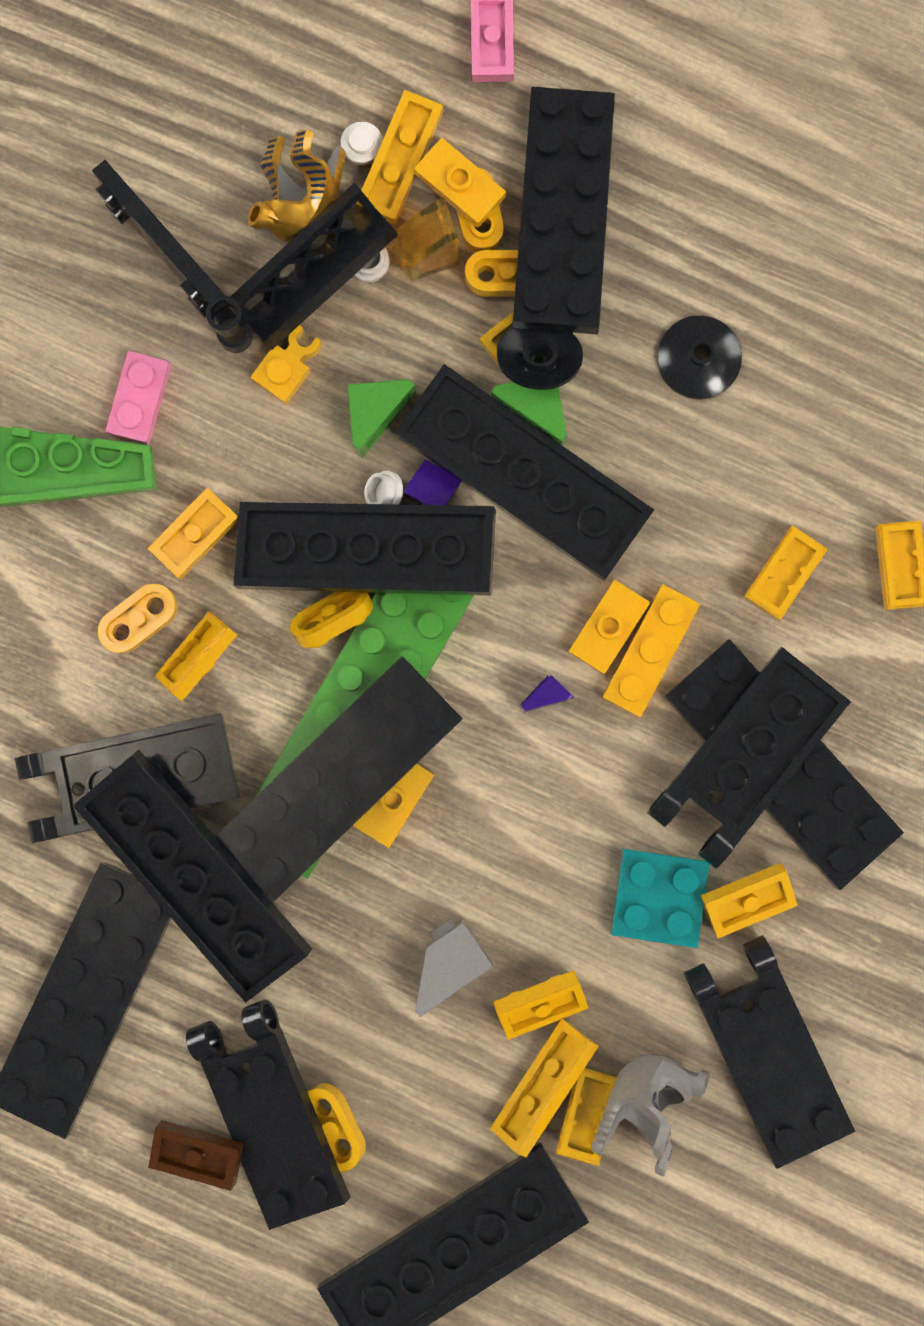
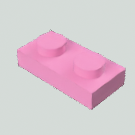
[471,0,514,82]
[105,351,172,445]

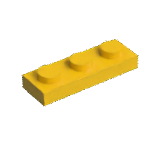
[356,90,444,225]
[602,584,700,718]
[490,1019,599,1157]

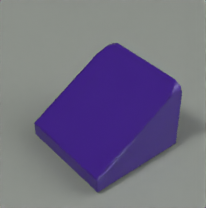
[403,459,461,505]
[520,675,574,713]

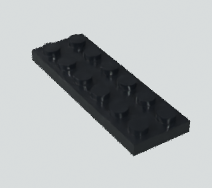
[512,87,615,334]
[395,364,654,581]
[233,502,496,596]
[664,639,904,890]
[215,656,463,902]
[72,750,312,1003]
[0,862,171,1139]
[317,1143,589,1326]

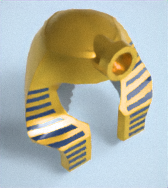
[248,129,346,243]

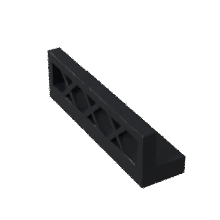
[230,183,398,349]

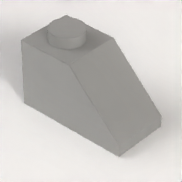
[415,918,493,1017]

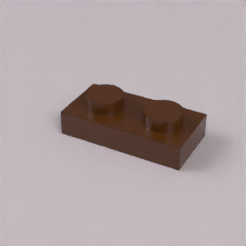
[148,1120,244,1191]

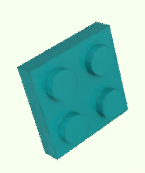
[610,848,710,948]

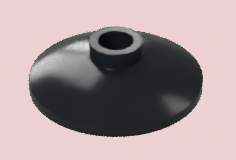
[657,316,742,400]
[497,327,583,390]

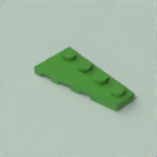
[0,427,157,507]

